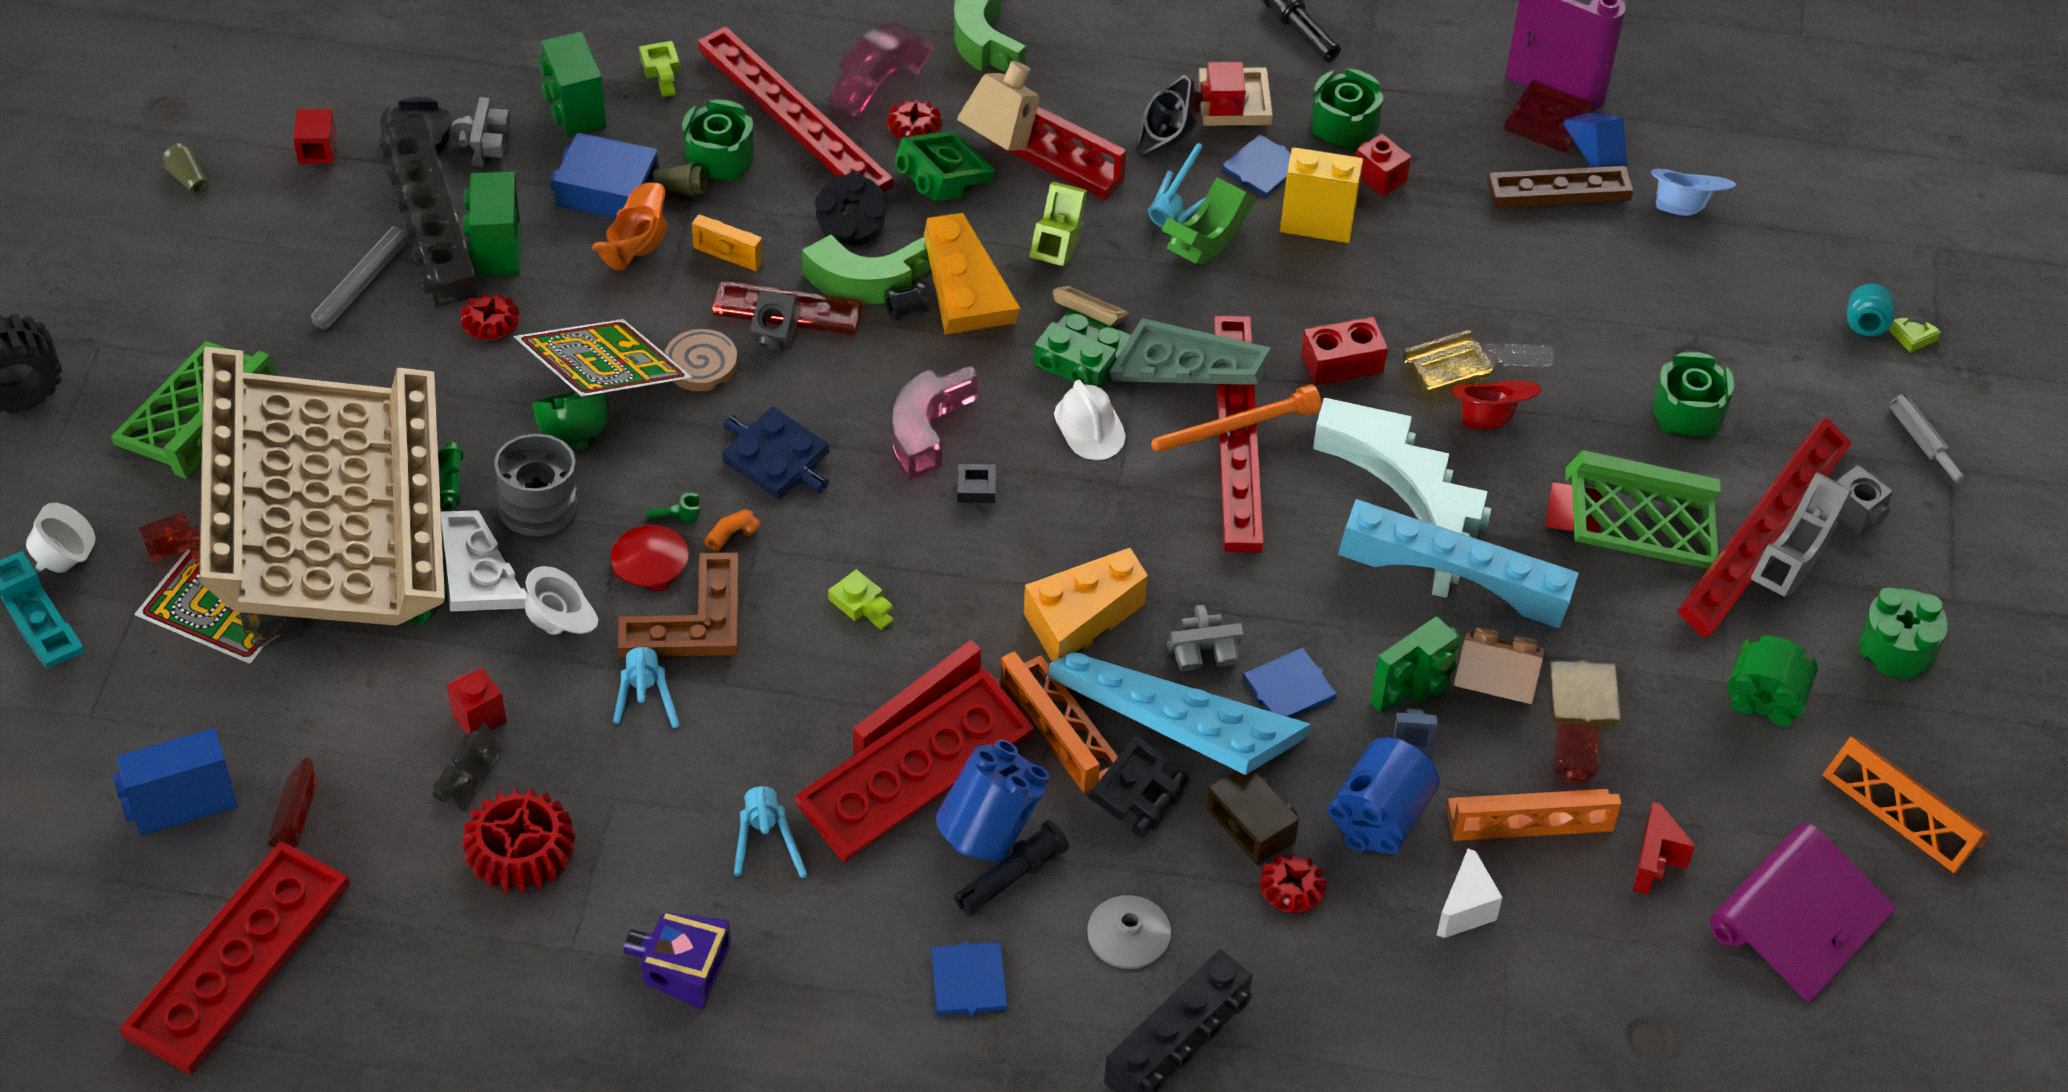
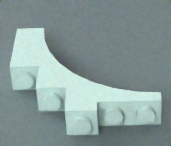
[1313,398,1492,598]

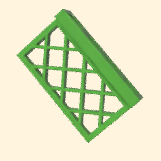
[111,341,278,479]
[1565,450,1721,569]

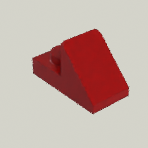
[1633,802,1695,895]

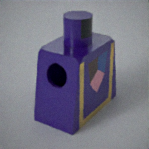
[624,913,731,1009]

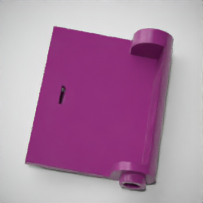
[1505,0,1626,110]
[1709,823,1896,1003]

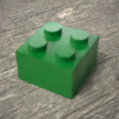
[538,31,607,137]
[463,171,521,276]

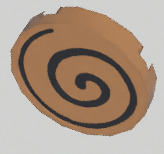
[664,329,738,391]

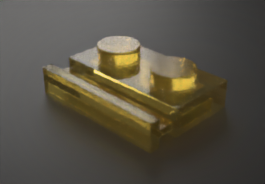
[1403,329,1494,396]

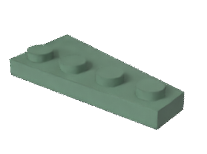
[1109,318,1274,385]

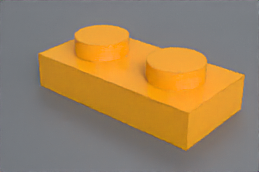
[692,214,763,272]

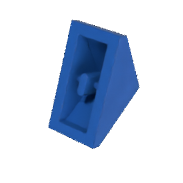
[1563,112,1627,167]

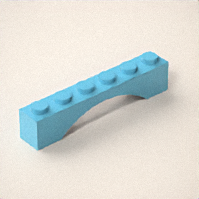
[1338,499,1579,628]

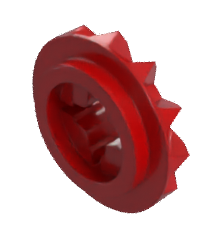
[887,98,942,140]
[461,292,520,340]
[1260,852,1327,913]

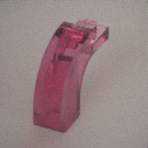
[827,23,935,119]
[892,365,978,480]

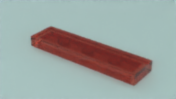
[712,281,863,336]

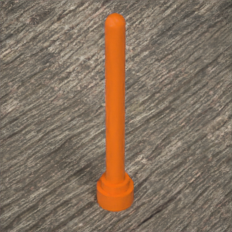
[1151,384,1322,452]

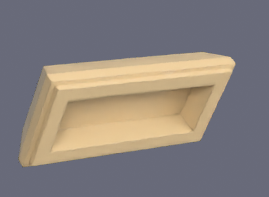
[1053,286,1130,326]

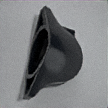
[1135,74,1203,155]

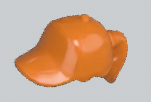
[592,183,668,271]

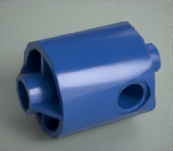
[1327,737,1440,854]
[936,739,1049,861]

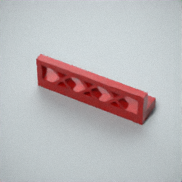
[990,106,1126,200]
[853,640,1003,754]

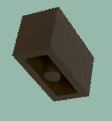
[1207,770,1299,866]

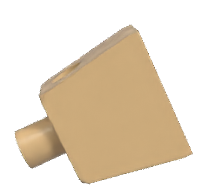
[957,61,1039,150]

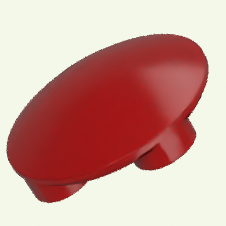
[611,525,688,591]

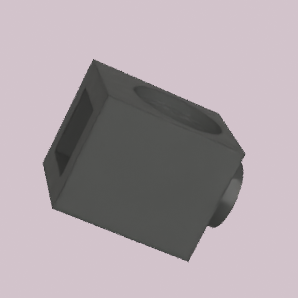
[750,290,801,350]
[1836,465,1893,534]

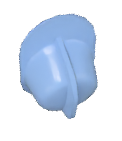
[1651,169,1736,216]

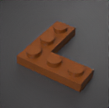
[618,553,739,658]

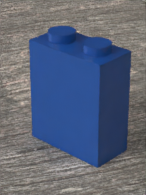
[550,133,659,218]
[112,728,238,836]

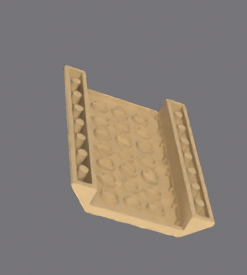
[200,347,445,626]

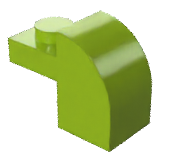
[1029,182,1087,266]

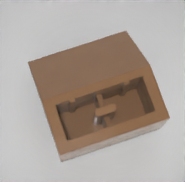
[1454,627,1544,704]

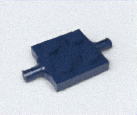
[722,406,829,500]

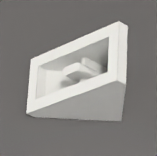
[1437,849,1503,938]

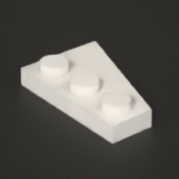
[441,510,527,612]

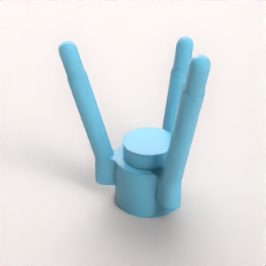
[1147,143,1207,228]
[613,647,679,728]
[734,786,807,878]

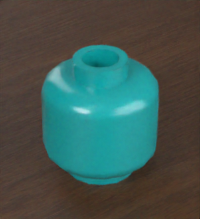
[1847,283,1895,337]

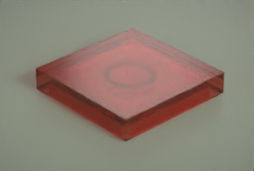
[1503,80,1594,154]

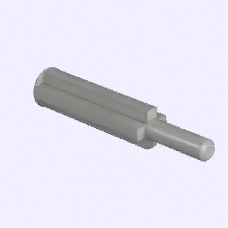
[1889,394,1964,483]

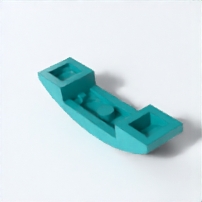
[0,551,85,669]

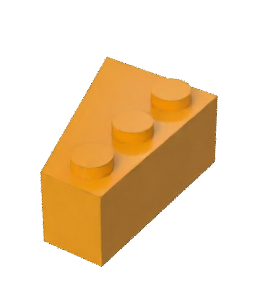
[924,213,1020,335]
[1024,548,1148,662]

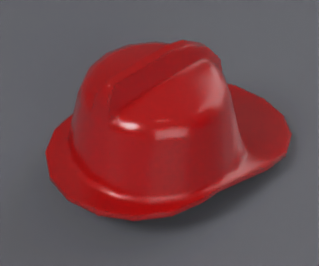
[1452,380,1541,430]

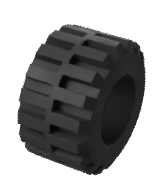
[0,314,62,414]

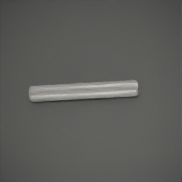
[311,226,408,330]

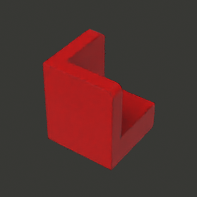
[1545,483,1604,533]

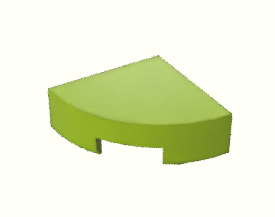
[1889,318,1941,353]

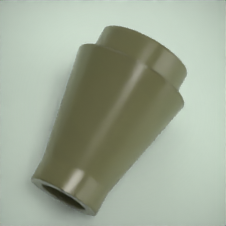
[163,143,210,195]
[653,162,707,198]

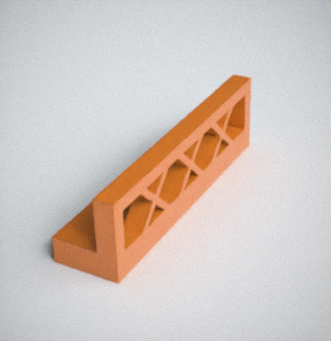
[1000,651,1118,794]
[1822,736,1991,873]
[1446,789,1621,841]

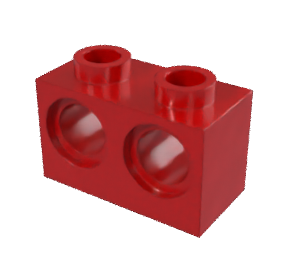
[1301,317,1388,386]

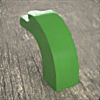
[954,0,1026,72]
[1162,177,1257,265]
[802,235,931,305]

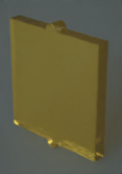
[1549,660,1621,726]

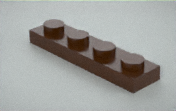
[1487,166,1633,207]

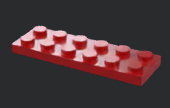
[793,668,1034,863]
[119,841,350,1076]

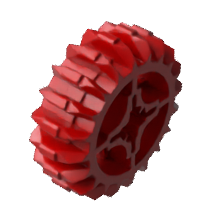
[462,787,576,894]

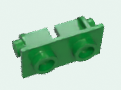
[438,442,464,512]

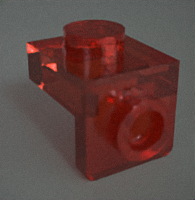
[139,512,200,564]
[1553,723,1600,782]

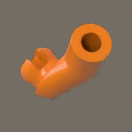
[704,509,761,552]

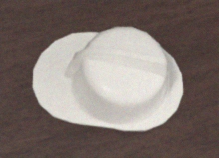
[1054,380,1126,461]
[26,502,96,573]
[524,566,598,635]

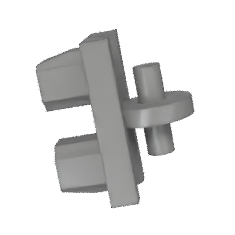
[450,97,510,167]
[1167,605,1243,672]

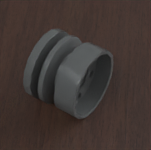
[494,433,578,537]

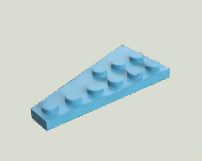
[1047,652,1311,775]

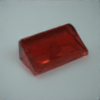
[267,758,318,849]

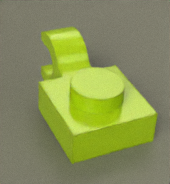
[639,41,680,97]
[828,569,894,630]

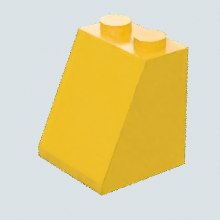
[1280,147,1363,243]

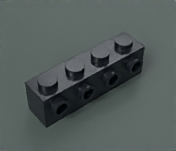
[1104,949,1252,1092]

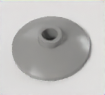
[1087,895,1171,969]

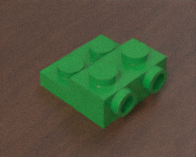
[894,130,996,202]
[1033,309,1131,388]
[1370,616,1462,713]

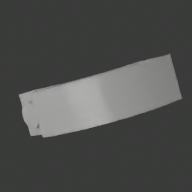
[1750,473,1853,597]

